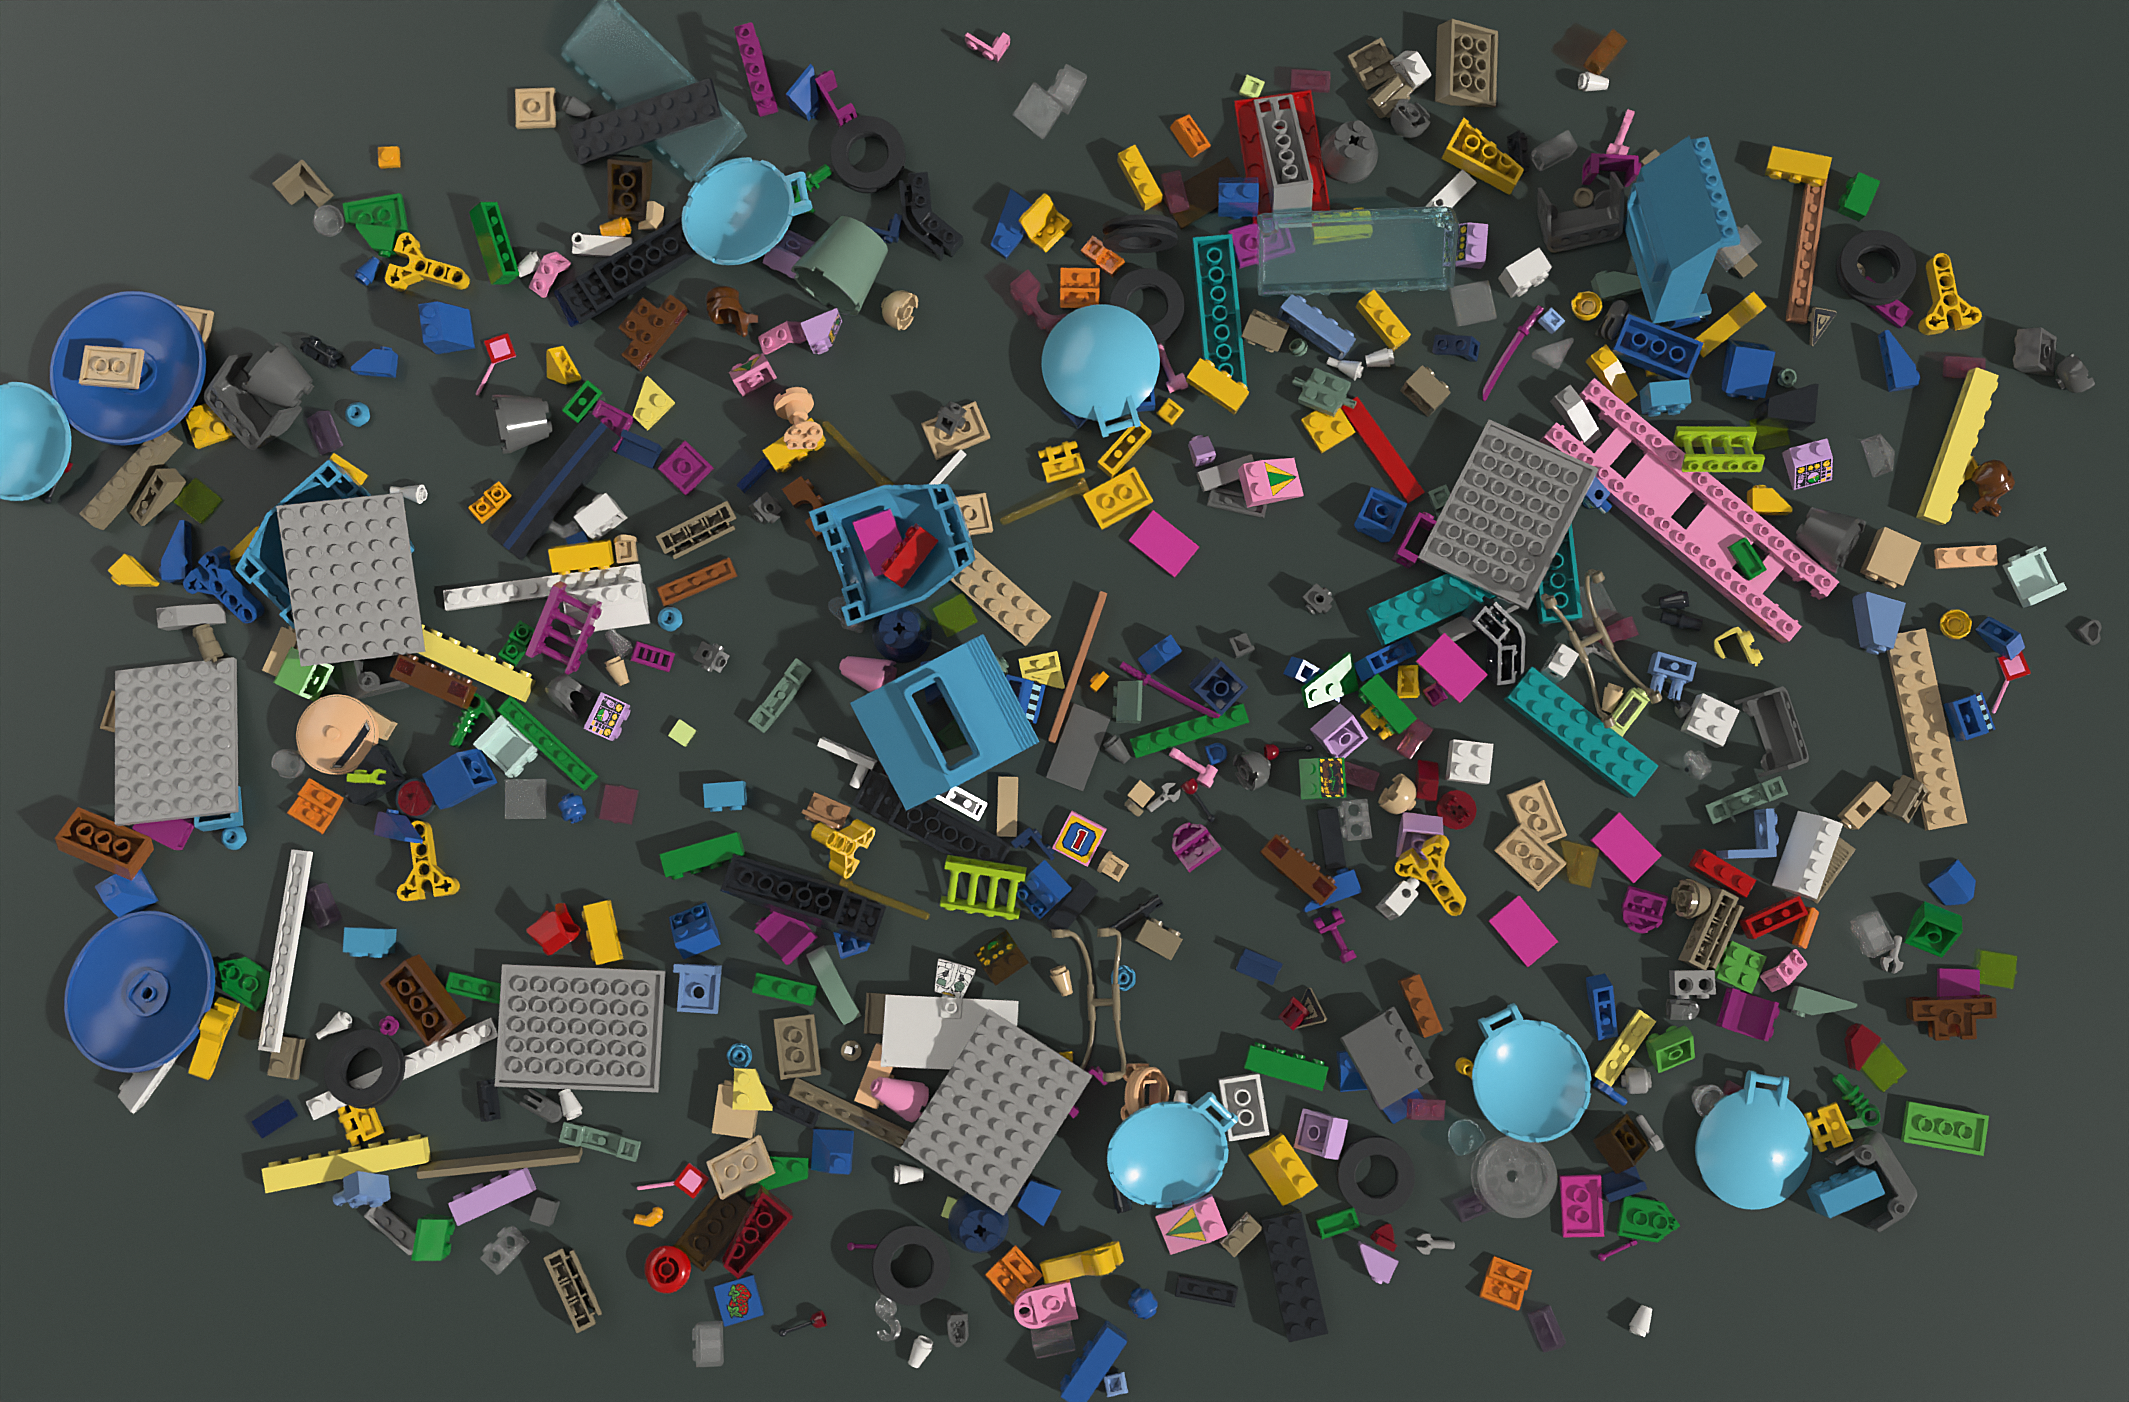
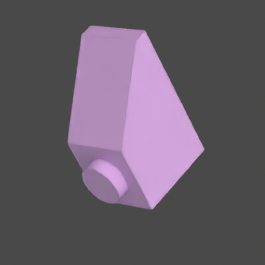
[1188,435,1216,467]
[1358,1241,1399,1284]

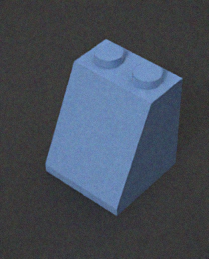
[1852,592,1906,655]

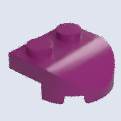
[1172,823,1221,873]
[1621,886,1668,933]

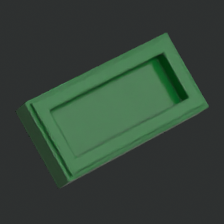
[1727,536,1767,581]
[1315,1206,1360,1239]

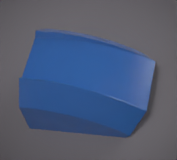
[1354,487,1407,542]

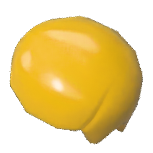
[1571,291,1602,321]
[1940,609,1972,639]

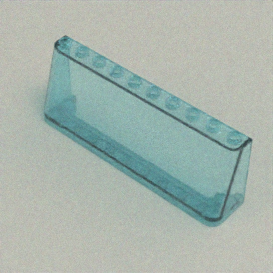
[560,0,747,183]
[1257,206,1459,297]

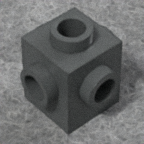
[935,401,967,436]
[748,492,783,525]
[1301,583,1333,616]
[693,641,729,673]

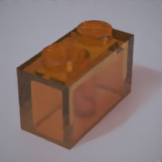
[1583,29,1628,76]

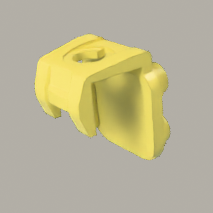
[1713,627,1763,667]

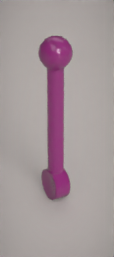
[1598,1239,1638,1261]
[847,1242,877,1251]

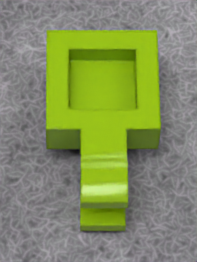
[347,769,386,785]

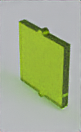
[1749,419,1790,451]
[174,477,222,524]
[933,593,978,638]
[1977,950,2017,989]
[1862,1044,1908,1092]

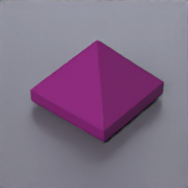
[1423,682,1448,707]

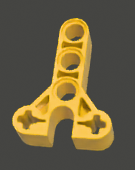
[385,233,470,292]
[1919,253,1982,335]
[1695,292,1767,358]
[811,819,875,878]
[397,821,460,901]
[1395,834,1466,916]
[188,996,240,1080]
[1040,1241,1124,1284]

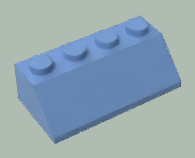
[1277,294,1356,361]

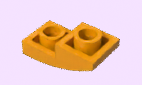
[468,481,512,524]

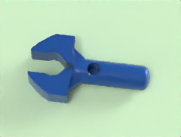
[1593,1078,1627,1106]

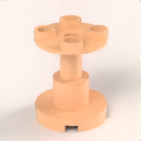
[773,387,823,450]

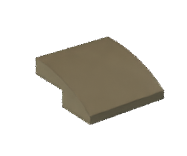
[1346,37,1397,91]

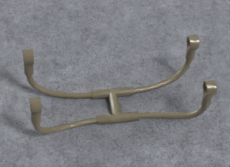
[1541,569,1662,728]
[1051,928,1127,1082]

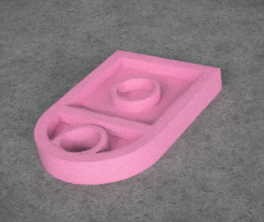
[1014,1279,1078,1329]

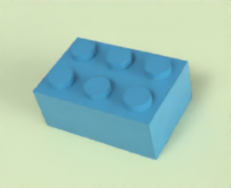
[1806,1165,1885,1218]

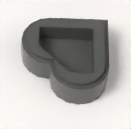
[2075,619,2102,646]

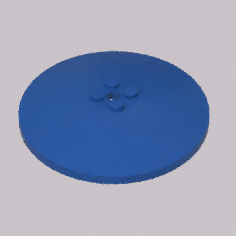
[50,291,206,445]
[64,911,215,1073]

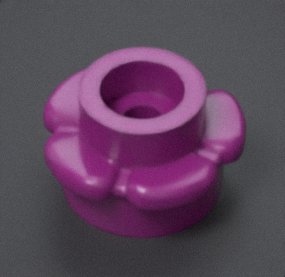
[379,1016,399,1036]

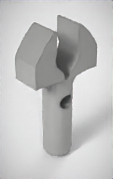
[1581,635,1614,661]
[1147,783,1181,812]
[1880,935,1903,974]
[1636,1115,1664,1152]
[1416,1233,1455,1255]

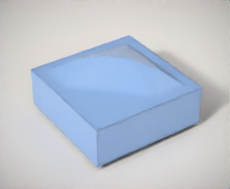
[1538,308,1565,335]
[1103,1372,1128,1397]

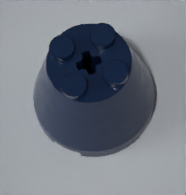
[872,605,932,663]
[948,1193,1009,1253]

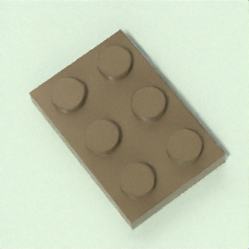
[774,1014,821,1080]

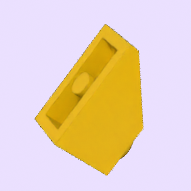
[1747,485,1792,515]
[108,554,160,587]

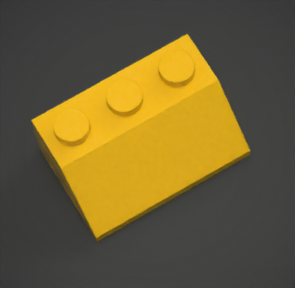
[1248,1133,1318,1206]

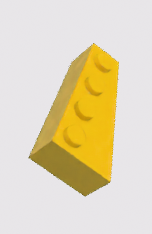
[1441,117,1524,195]

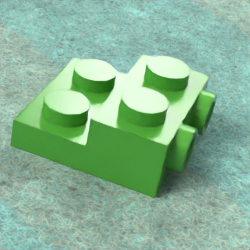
[1713,941,1767,994]

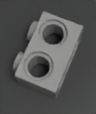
[1669,970,1716,999]

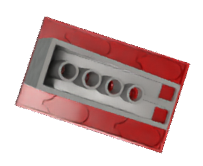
[1234,90,1331,225]

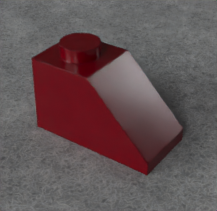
[1415,760,1439,802]
[1844,1023,1882,1071]

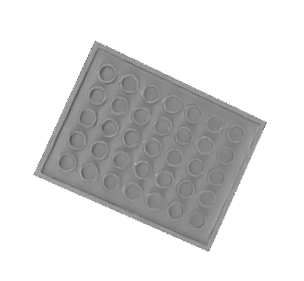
[1418,420,1599,610]
[276,492,425,667]
[115,657,239,826]
[495,964,665,1092]
[901,1009,1092,1216]

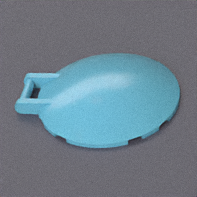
[682,157,812,265]
[1042,304,1160,438]
[0,382,71,501]
[1472,1003,1591,1142]
[1695,1070,1812,1210]
[1107,1092,1238,1208]

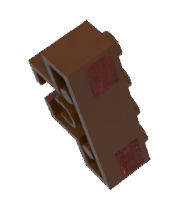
[618,294,689,372]
[390,653,478,709]
[1259,834,1337,906]
[1906,994,1997,1041]

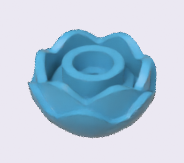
[345,402,370,427]
[658,607,683,632]
[221,826,247,850]
[1111,965,1136,991]
[727,1043,752,1068]

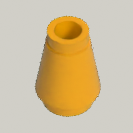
[600,217,631,237]

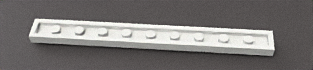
[443,564,643,611]
[258,850,313,1052]
[306,1017,498,1120]

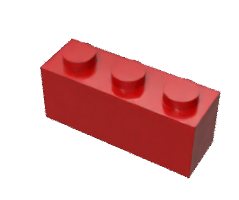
[880,523,939,588]
[1688,849,1756,897]
[1738,896,1808,939]

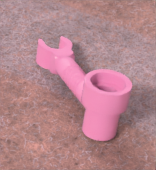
[1606,109,1635,155]
[1157,343,1189,393]
[1169,747,1218,788]

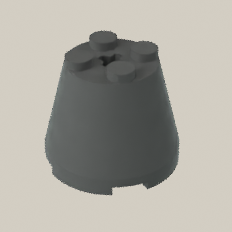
[1320,120,1378,184]
[242,341,315,409]
[491,394,552,454]
[1795,507,1866,574]

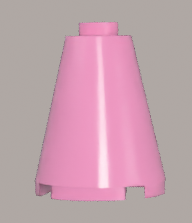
[839,656,897,692]
[870,1077,929,1122]

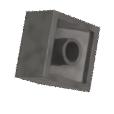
[2013,327,2057,376]

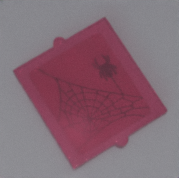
[599,785,639,825]

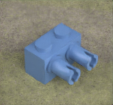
[1647,652,1697,701]
[333,1171,391,1208]

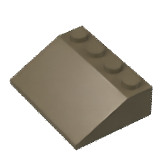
[1435,19,1498,107]

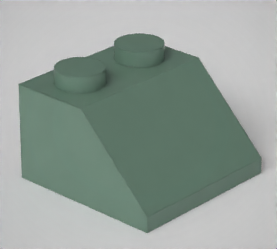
[1112,680,1143,724]

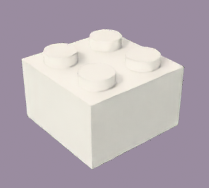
[1498,248,1552,297]
[574,493,627,541]
[1680,693,1739,748]
[1445,739,1493,785]

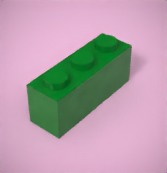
[1357,673,1417,736]
[752,972,818,1006]

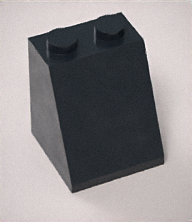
[1754,384,1819,431]
[344,745,406,806]

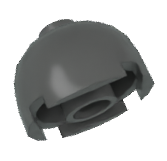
[1390,99,1430,138]
[2055,353,2095,393]
[1233,750,1271,791]

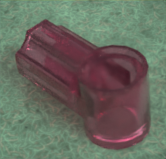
[1596,616,1639,647]
[1396,717,1433,759]

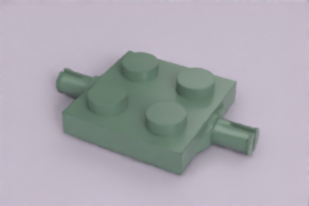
[1292,368,1357,417]

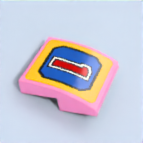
[1052,811,1107,867]

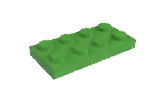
[1901,1101,1989,1156]

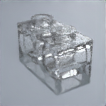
[1338,799,1372,842]
[480,1225,530,1275]

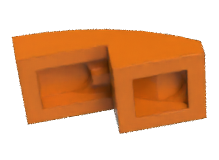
[1081,236,1125,277]

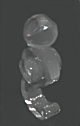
[875,1286,901,1342]

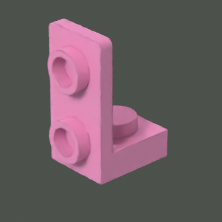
[965,33,1010,62]
[529,252,571,298]
[758,321,807,354]
[1760,949,1808,992]

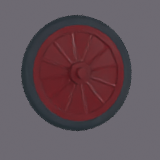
[395,777,436,820]

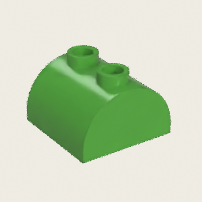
[1646,1025,1695,1073]

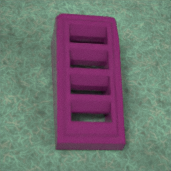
[630,642,675,672]

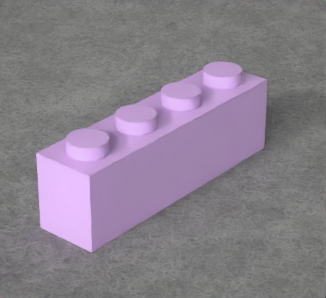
[448,1168,537,1226]

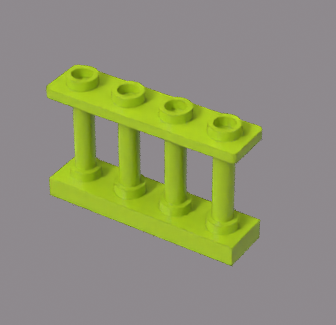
[1673,426,1765,472]
[940,855,1027,920]

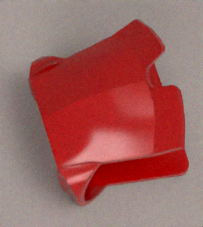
[526,903,581,955]

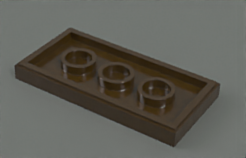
[1162,157,1240,230]
[673,1192,751,1272]

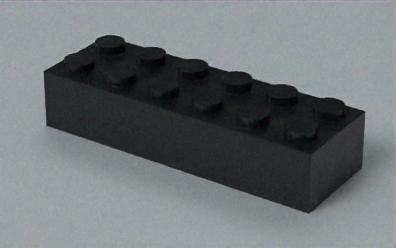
[1260,1209,1328,1342]

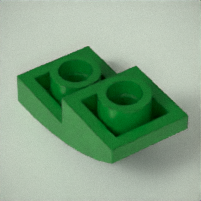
[498,621,535,667]

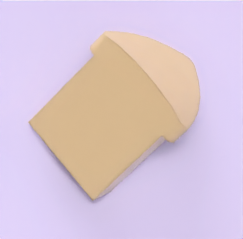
[638,201,664,231]
[613,535,638,564]
[1097,851,1129,882]

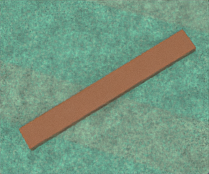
[1785,180,1827,325]
[1048,591,1107,744]

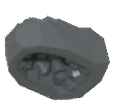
[1666,999,1699,1020]
[947,1311,969,1347]

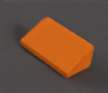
[1170,114,1211,158]
[1792,907,1819,949]

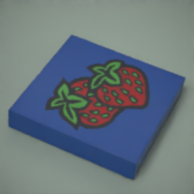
[714,1275,764,1327]

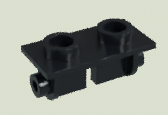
[1507,130,1530,173]
[300,336,344,369]
[476,1079,501,1122]

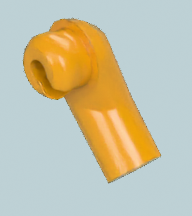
[634,1207,663,1227]

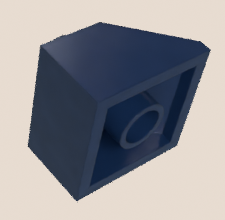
[1188,657,1248,716]

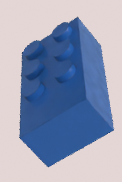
[1612,314,1703,381]
[1059,1320,1128,1402]

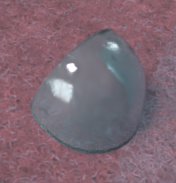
[1448,1119,1486,1156]

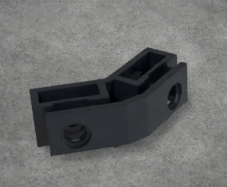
[899,172,964,261]
[1461,596,1525,685]

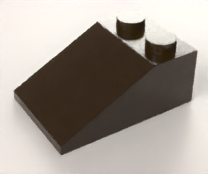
[608,156,652,221]

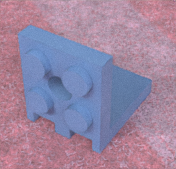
[1716,808,1779,859]
[673,963,722,1014]

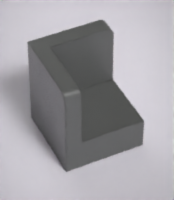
[1228,633,1255,659]
[529,1197,560,1227]

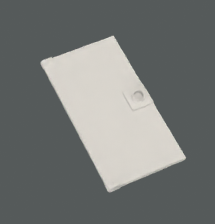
[881,995,1019,1070]

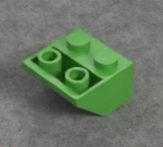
[273,647,334,702]

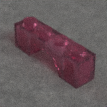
[1010,269,1067,337]

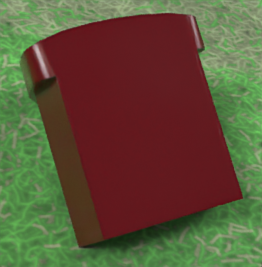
[1278,996,1310,1031]
[1370,1223,1397,1252]

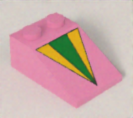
[729,353,777,396]
[1238,458,1304,508]
[1155,1193,1228,1255]

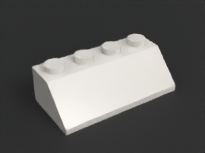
[563,582,650,635]
[1772,811,1843,900]
[118,1052,182,1114]

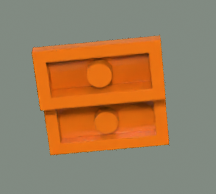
[1060,268,1100,308]
[287,778,344,835]
[984,1245,1043,1305]
[1479,1256,1532,1311]

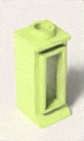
[1610,688,1650,737]

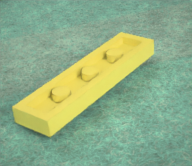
[1593,1009,1656,1087]

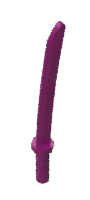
[1482,305,1544,401]
[1119,661,1220,718]

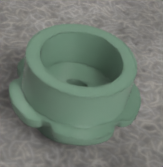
[1289,338,1308,356]
[1777,368,1797,388]

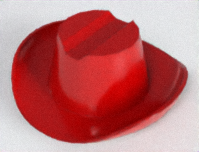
[644,1246,691,1293]

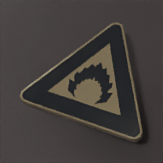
[1808,307,1837,346]
[1296,988,1327,1028]

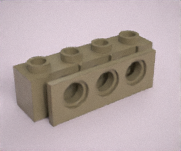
[656,501,737,559]
[1678,887,1744,971]
[543,1248,602,1333]

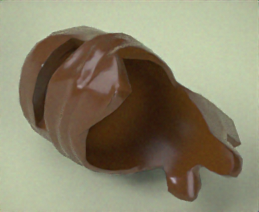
[706,286,758,337]
[1971,459,2015,517]

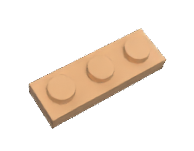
[1934,545,1998,569]

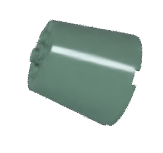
[791,216,888,316]

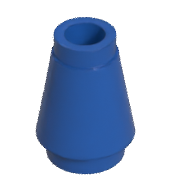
[354,257,382,286]

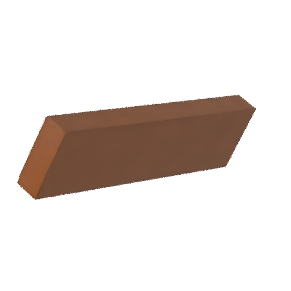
[656,558,737,607]

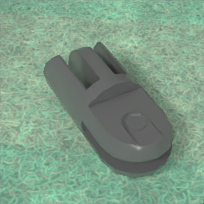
[1595,300,1630,341]
[519,1088,563,1123]

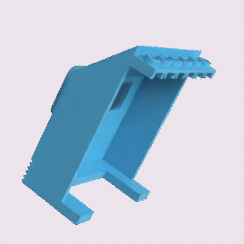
[1623,135,1741,323]
[850,634,1039,810]

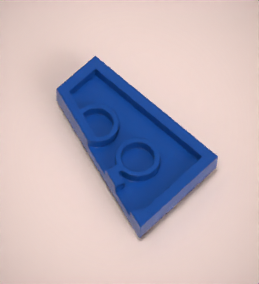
[991,189,1032,259]

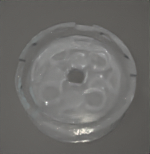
[1471,1135,1557,1218]

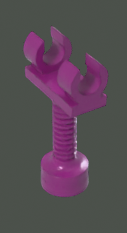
[1313,908,1357,964]

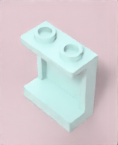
[2002,546,2067,608]
[473,715,539,778]

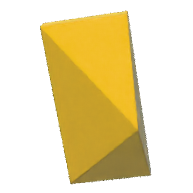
[546,346,582,385]
[1397,665,1420,698]

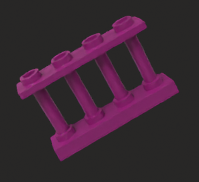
[734,22,779,117]
[525,581,602,675]

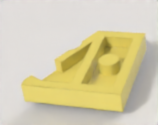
[633,376,675,431]
[1019,651,1065,689]
[732,1068,773,1111]

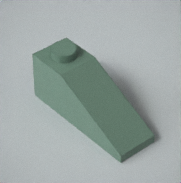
[1591,271,1643,302]
[1787,985,1857,1017]

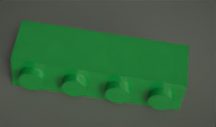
[469,202,520,285]
[659,832,746,880]
[1243,1042,1329,1091]

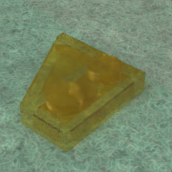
[1560,840,1599,888]

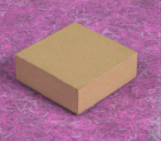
[1127,780,1155,808]

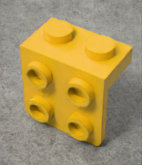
[1019,193,1073,253]

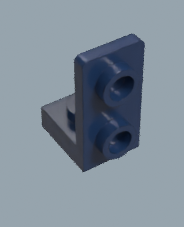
[868,213,903,244]
[1432,335,1480,362]
[1011,827,1055,861]

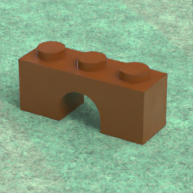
[782,476,826,540]
[1398,973,1443,1038]

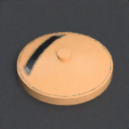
[296,695,379,775]

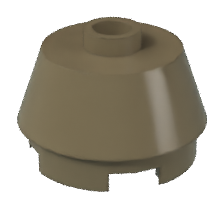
[1671,879,1711,919]

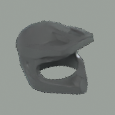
[545,673,594,720]

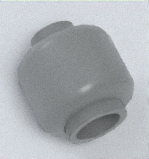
[1621,1067,1652,1094]

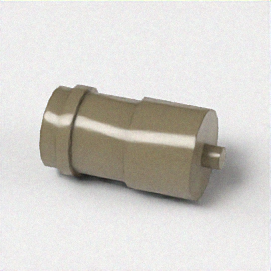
[192,624,224,663]

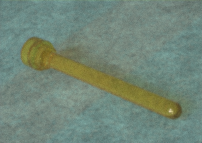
[822,421,894,487]
[1000,477,1089,525]
[839,877,930,920]

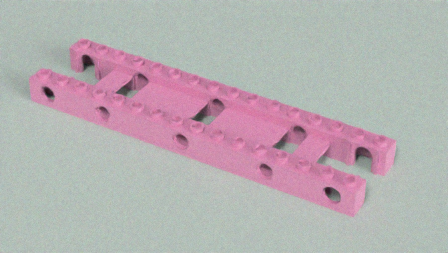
[1539,378,1839,644]

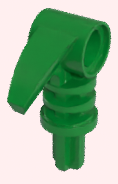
[792,164,832,215]
[449,693,497,748]
[1832,1073,1880,1129]

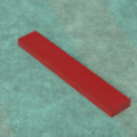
[1341,397,1424,504]

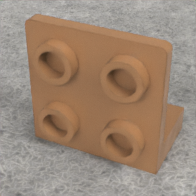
[802,792,851,830]

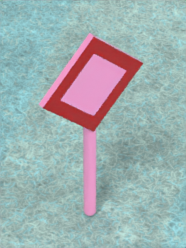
[476,333,516,396]
[1992,651,2031,714]
[637,1163,709,1199]

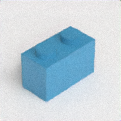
[703,781,747,812]

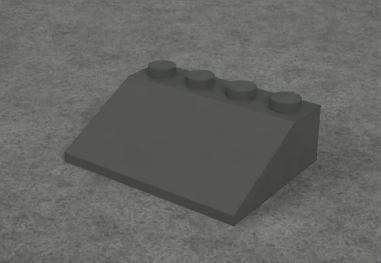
[1339,1007,1434,1110]

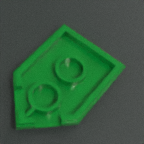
[217,957,271,1012]
[1617,1196,1680,1243]

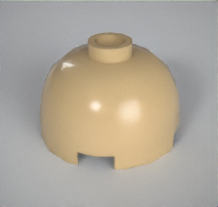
[881,290,918,330]
[1378,774,1416,814]

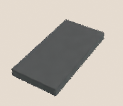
[1046,704,1111,791]

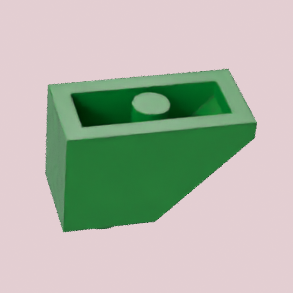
[356,223,400,258]

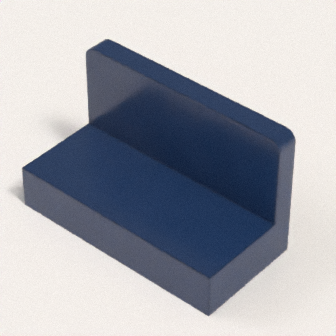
[617,429,662,469]
[1236,948,1283,985]
[1601,1166,1647,1203]

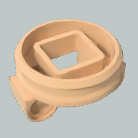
[1121,1063,1169,1121]

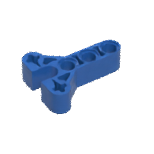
[183,546,264,623]

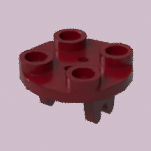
[1436,790,1477,830]

